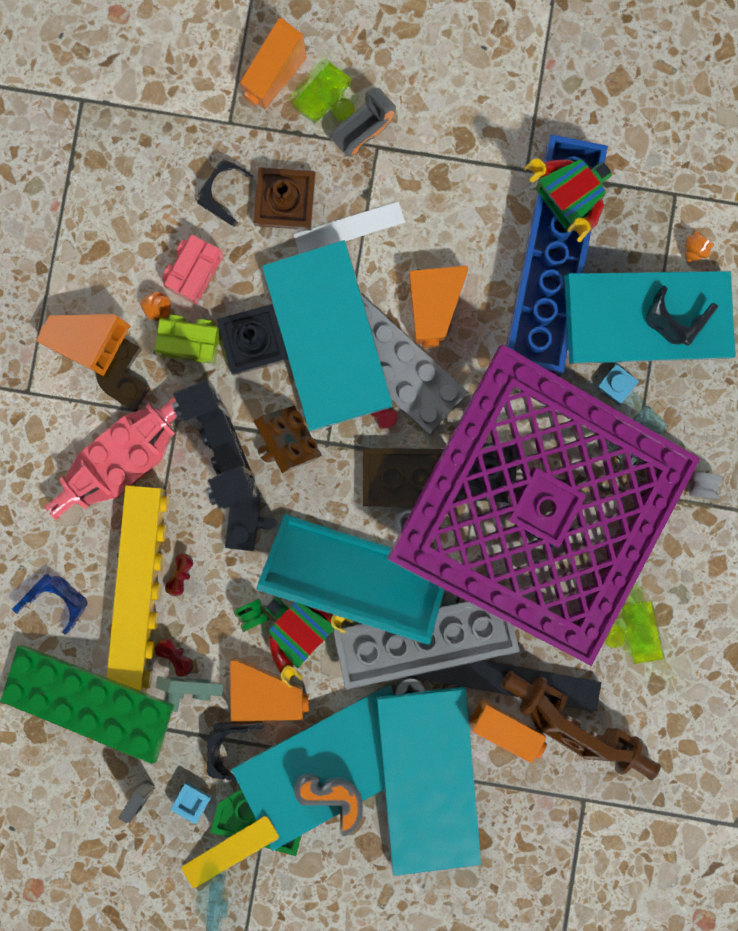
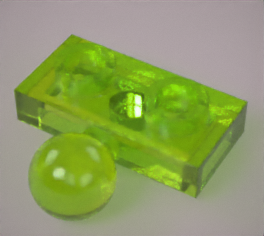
[292,61,355,125]
[604,600,665,664]

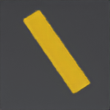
[181,816,279,888]

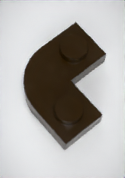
[96,338,151,412]

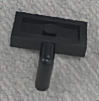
[225,493,278,551]

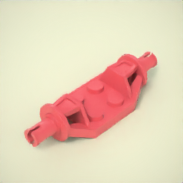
[44,397,177,520]

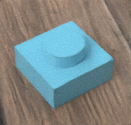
[596,364,639,405]
[170,781,212,825]

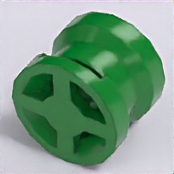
[233,598,269,632]

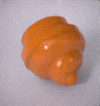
[685,231,714,262]
[140,292,171,321]

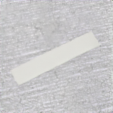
[293,201,405,254]

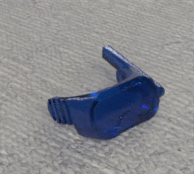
[12,574,88,635]

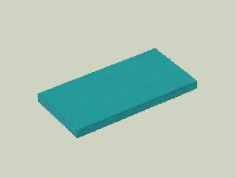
[262,240,394,432]
[564,271,736,364]
[256,514,445,645]
[231,684,395,851]
[376,687,481,876]

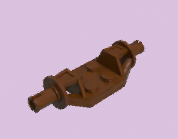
[501,671,661,780]

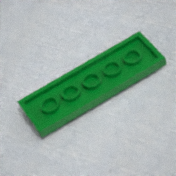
[0,645,175,764]

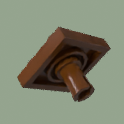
[254,167,316,230]
[253,406,322,473]

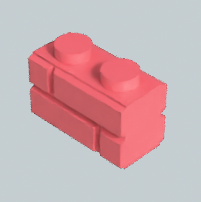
[162,234,224,305]

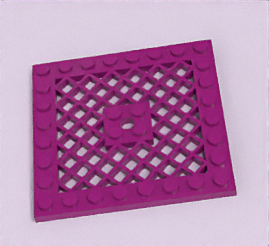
[387,345,700,666]

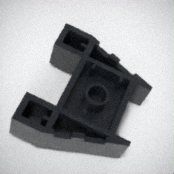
[172,379,257,510]

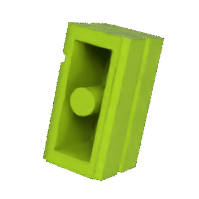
[155,315,221,364]

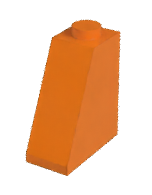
[240,17,307,110]
[409,265,468,348]
[36,314,131,376]
[230,658,309,721]
[469,698,547,763]

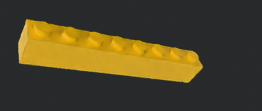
[107,486,169,693]

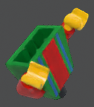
[524,158,612,242]
[265,596,353,688]

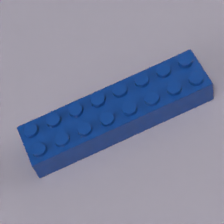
[506,134,608,377]

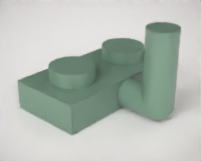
[156,676,224,712]

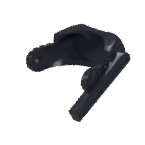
[197,158,254,227]
[646,285,718,346]
[207,721,264,782]

